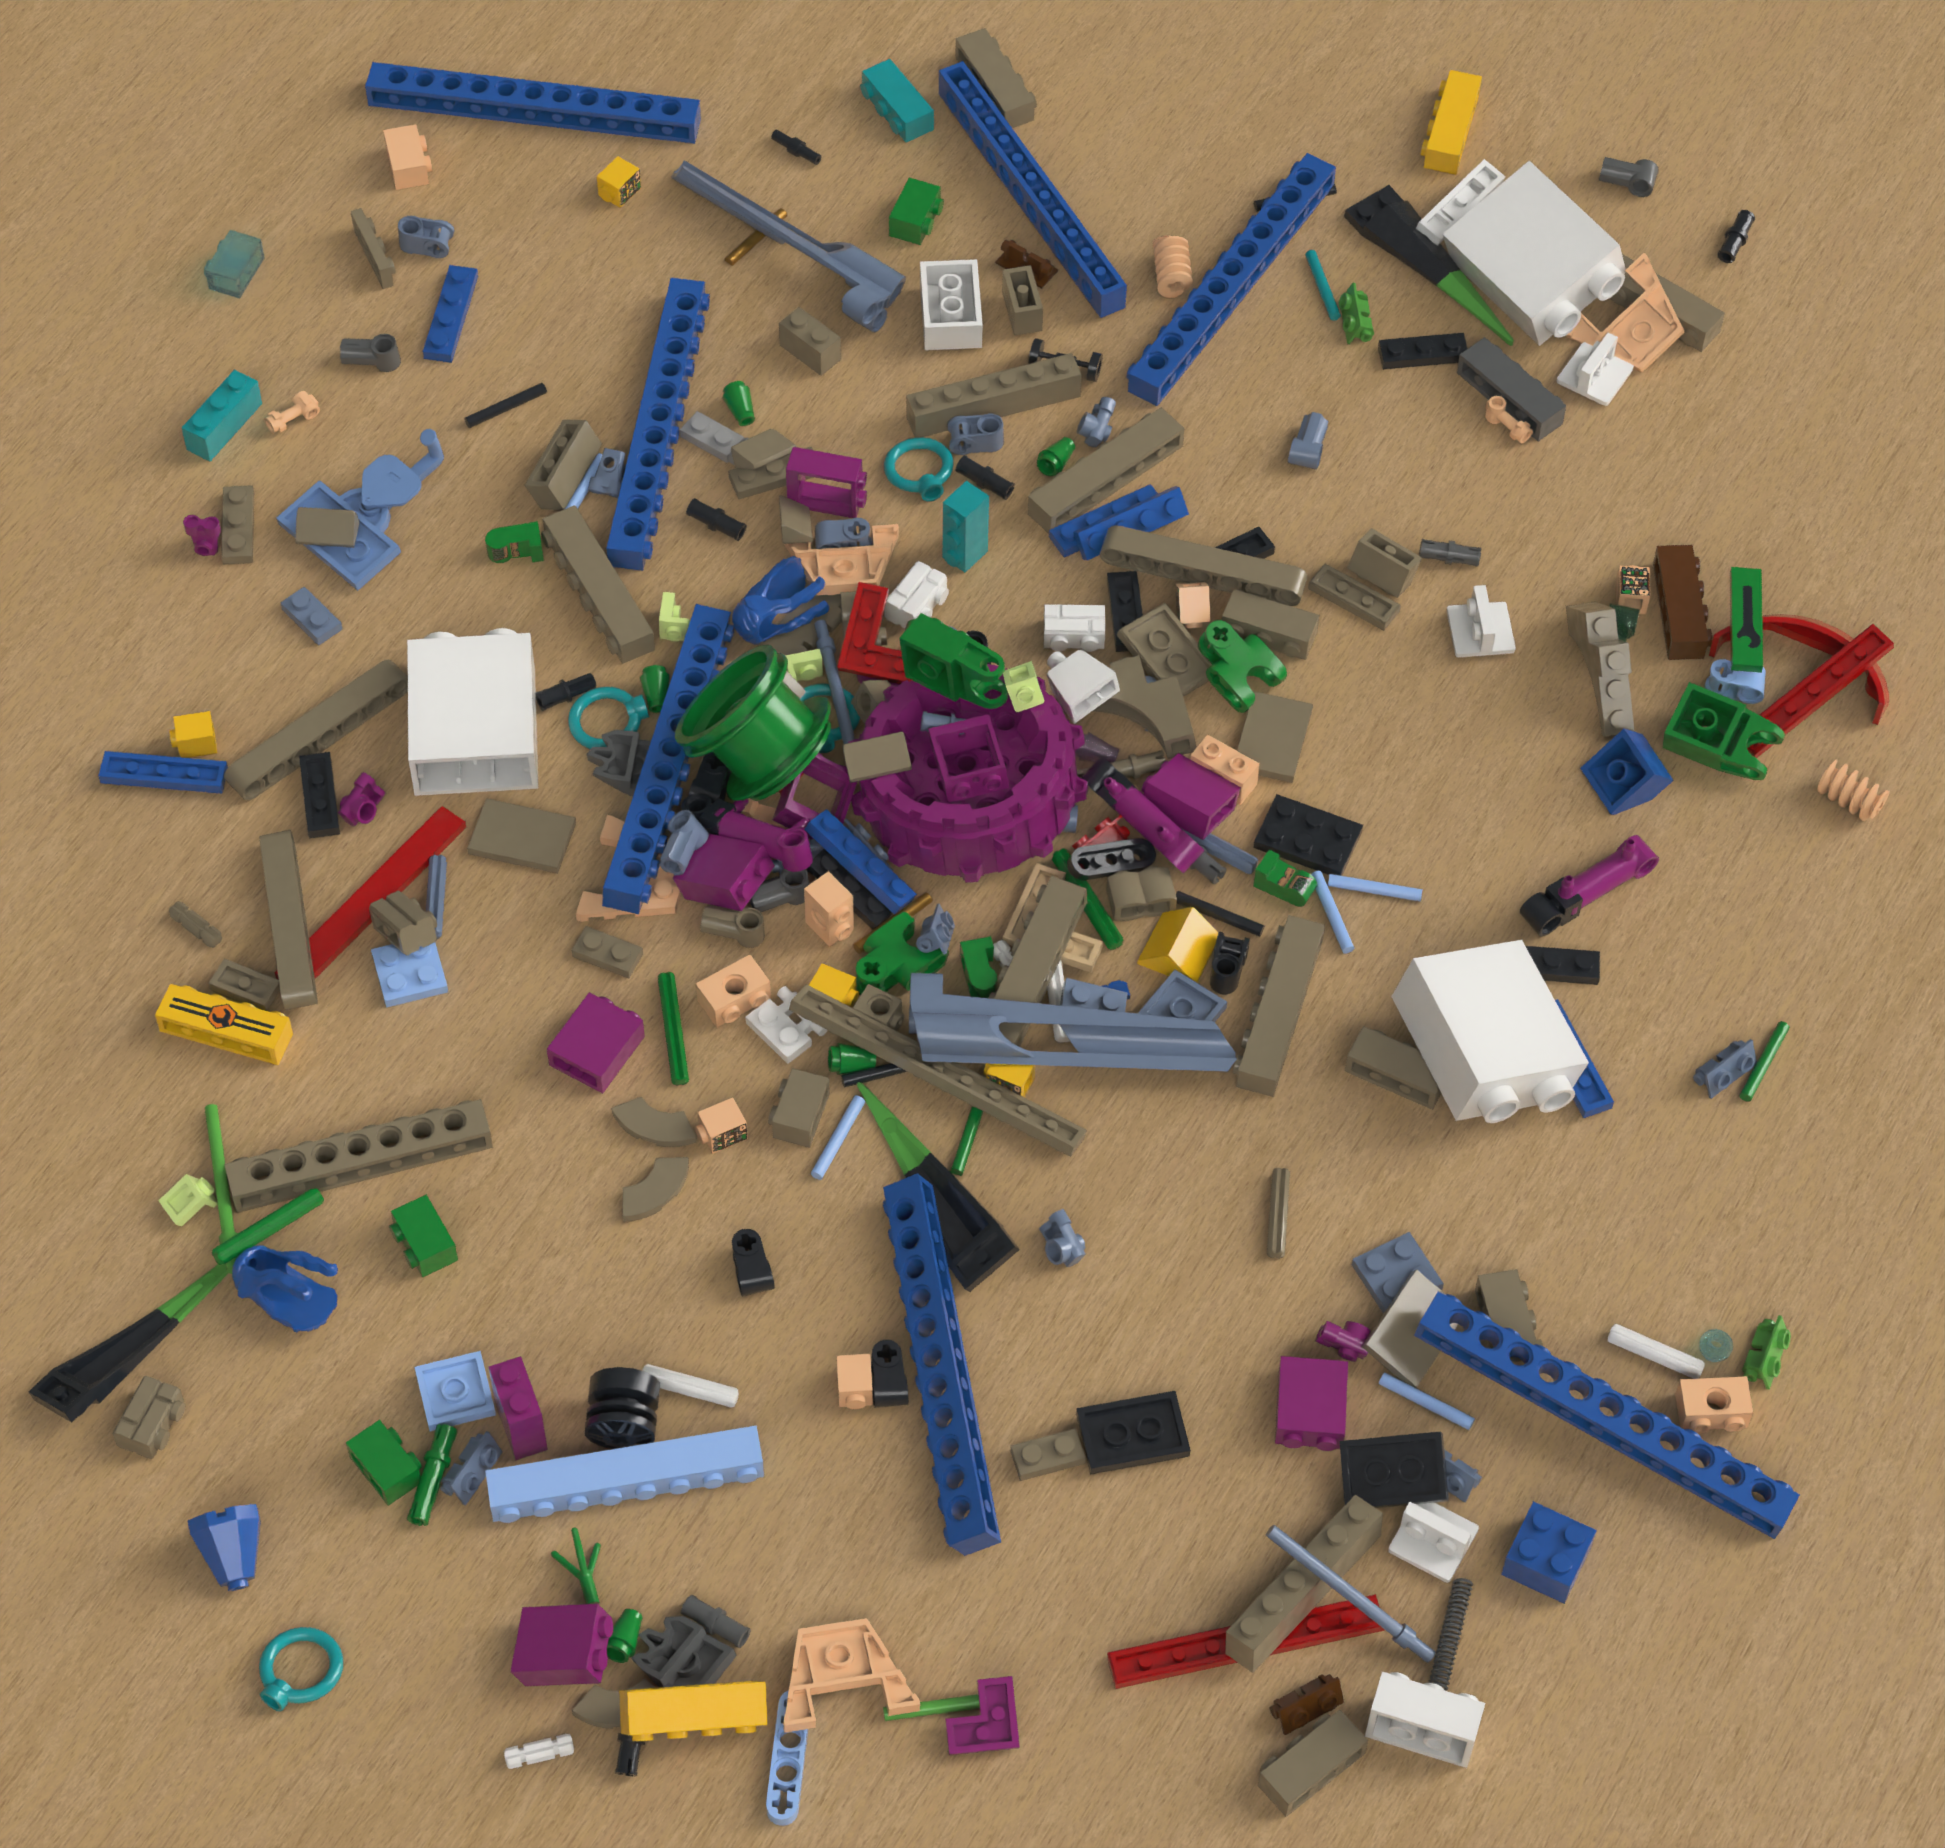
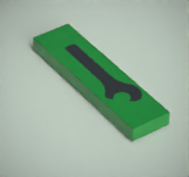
[1730,567,1763,673]

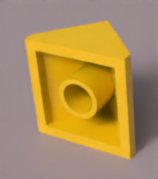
[1137,907,1218,983]

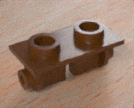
[995,240,1058,289]
[1269,1674,1344,1735]

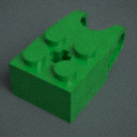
[899,613,1008,709]
[1663,682,1785,780]

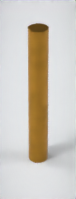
[725,208,788,266]
[853,892,933,954]

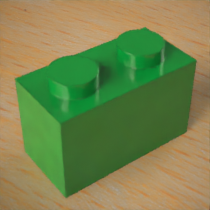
[889,177,944,245]
[389,1194,458,1278]
[346,1420,422,1506]

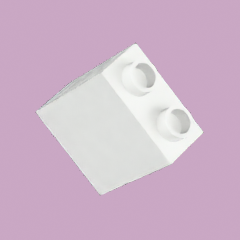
[1443,161,1626,346]
[407,628,538,796]
[1391,940,1589,1123]

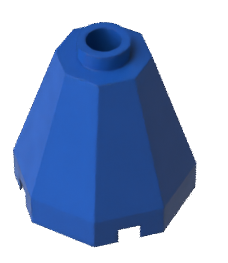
[187,1504,261,1591]

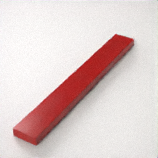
[274,806,466,980]
[1107,1594,1385,1689]

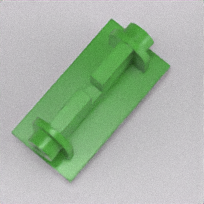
[1339,282,1374,345]
[1742,1315,1791,1390]

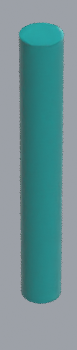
[1305,250,1341,321]

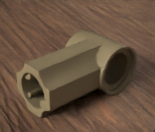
[700,904,765,948]

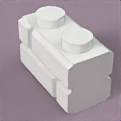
[884,561,949,629]
[1044,604,1105,652]

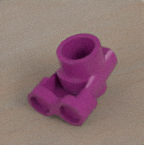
[183,515,221,556]
[337,772,386,826]
[1315,1321,1371,1362]

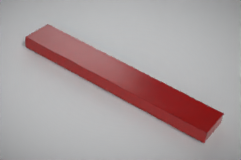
[1748,624,1894,758]

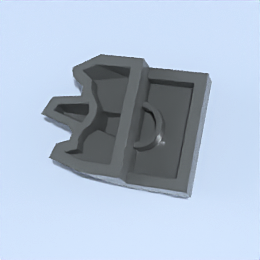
[586,729,651,796]
[631,1616,737,1687]

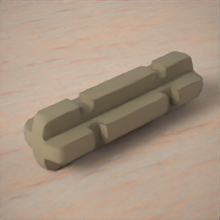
[169,901,222,948]

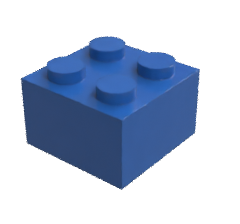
[1501,1501,1597,1604]

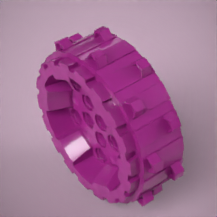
[848,664,1088,883]

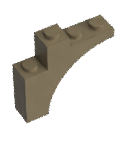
[1566,602,1635,736]
[1056,655,1197,759]

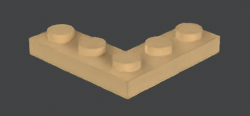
[1003,863,1103,973]

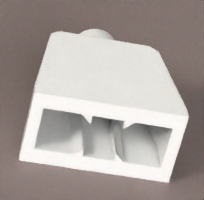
[1047,650,1120,724]

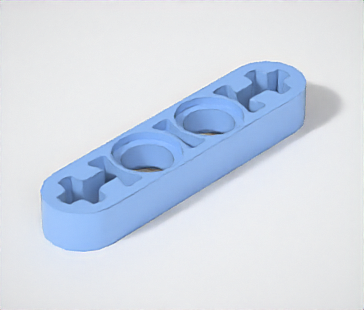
[766,1690,808,1826]

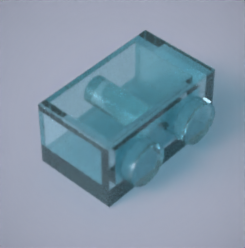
[204,230,265,298]

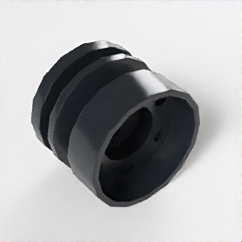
[585,1367,660,1449]

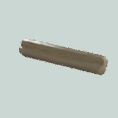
[1267,1168,1290,1259]

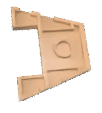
[1565,253,1685,372]
[783,524,899,595]
[576,815,682,922]
[783,1618,920,1733]

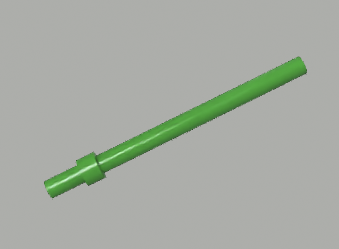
[205,1104,238,1274]

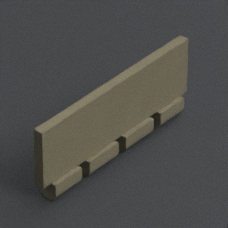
[756,594,842,655]

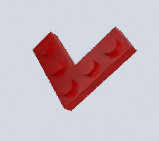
[837,582,912,684]

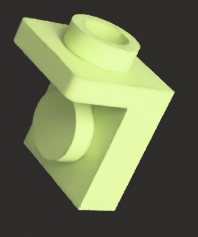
[659,592,690,641]
[785,649,823,681]
[1003,661,1044,712]
[158,1174,217,1227]

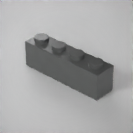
[1457,337,1566,442]

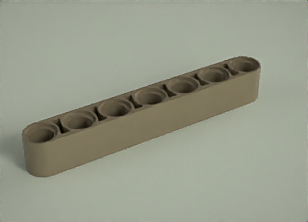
[1100,526,1308,606]
[224,659,408,801]
[259,830,318,1010]

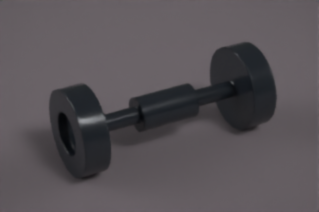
[1028,338,1103,382]

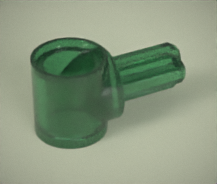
[1610,603,1640,642]

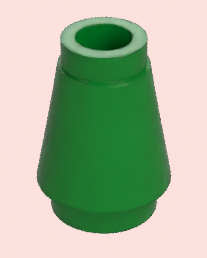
[722,381,755,426]
[1037,437,1075,477]
[640,665,670,713]
[828,1043,876,1075]
[606,1609,643,1663]

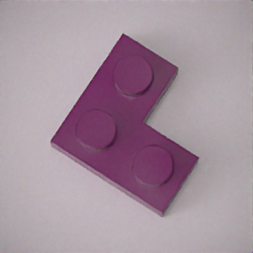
[945,1676,1020,1755]

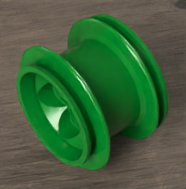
[675,645,831,801]

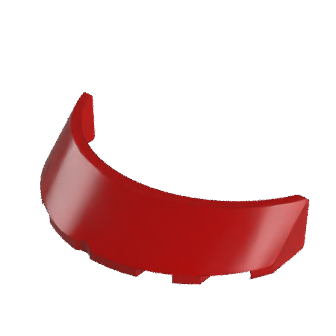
[1709,614,1890,725]

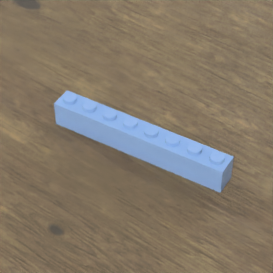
[485,1425,764,1523]

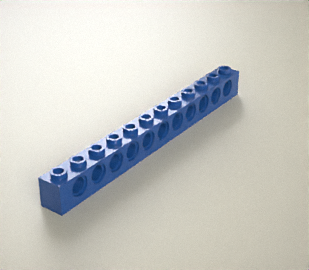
[939,61,1127,318]
[365,62,701,144]
[1126,153,1336,406]
[606,278,710,571]
[602,604,735,914]
[883,1173,1001,1556]
[1414,1291,1800,1539]

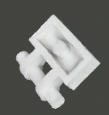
[745,986,828,1064]

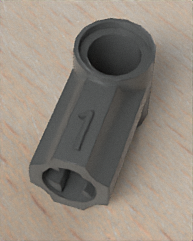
[1599,157,1659,197]
[340,334,401,372]
[750,869,809,912]

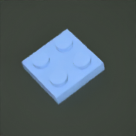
[371,942,448,1008]
[414,1351,496,1432]

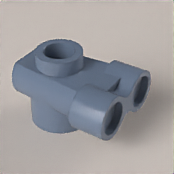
[1077,397,1116,447]
[588,448,626,498]
[1039,1209,1086,1267]

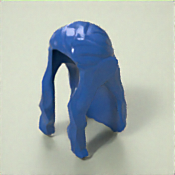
[732,556,830,645]
[232,1246,338,1333]

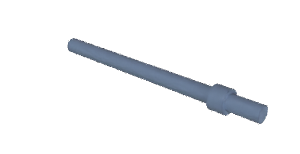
[814,620,855,744]
[1266,1525,1436,1663]

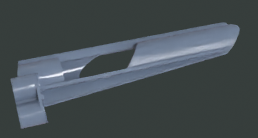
[671,160,906,332]
[909,973,1237,1072]

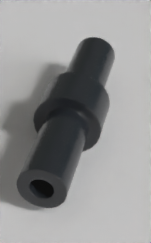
[771,129,822,165]

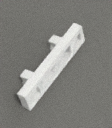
[1416,159,1506,246]

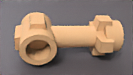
[264,391,320,434]
[1485,396,1533,444]

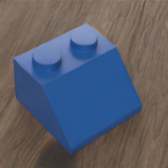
[1580,728,1674,815]

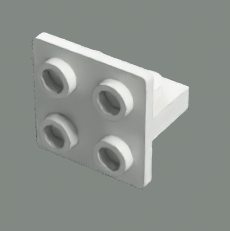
[1557,333,1634,406]
[1447,585,1516,658]
[1388,1502,1479,1583]

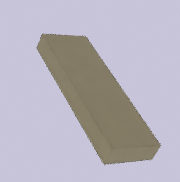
[1308,563,1401,631]

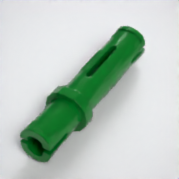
[407,1424,458,1526]

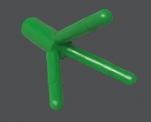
[551,1527,601,1604]

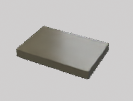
[1117,603,1212,697]
[1237,691,1313,783]
[467,798,576,874]
[1361,1269,1458,1388]

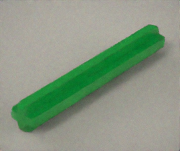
[1052,848,1123,950]
[658,972,689,1086]
[212,1188,324,1265]

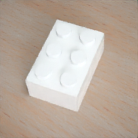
[920,259,983,350]
[1365,1672,1485,1768]

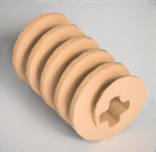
[1153,235,1193,298]
[1818,759,1890,821]

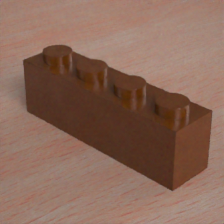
[1653,545,1712,660]

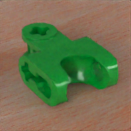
[1198,620,1287,713]
[855,912,949,996]

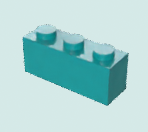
[860,59,934,143]
[182,369,262,462]
[942,481,989,573]

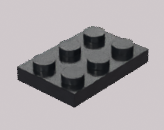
[1253,794,1363,876]
[1076,1391,1191,1475]
[1340,1431,1449,1508]

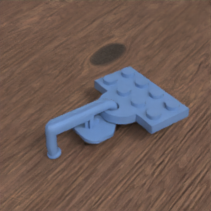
[276,429,444,591]

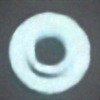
[1699,1329,1733,1362]

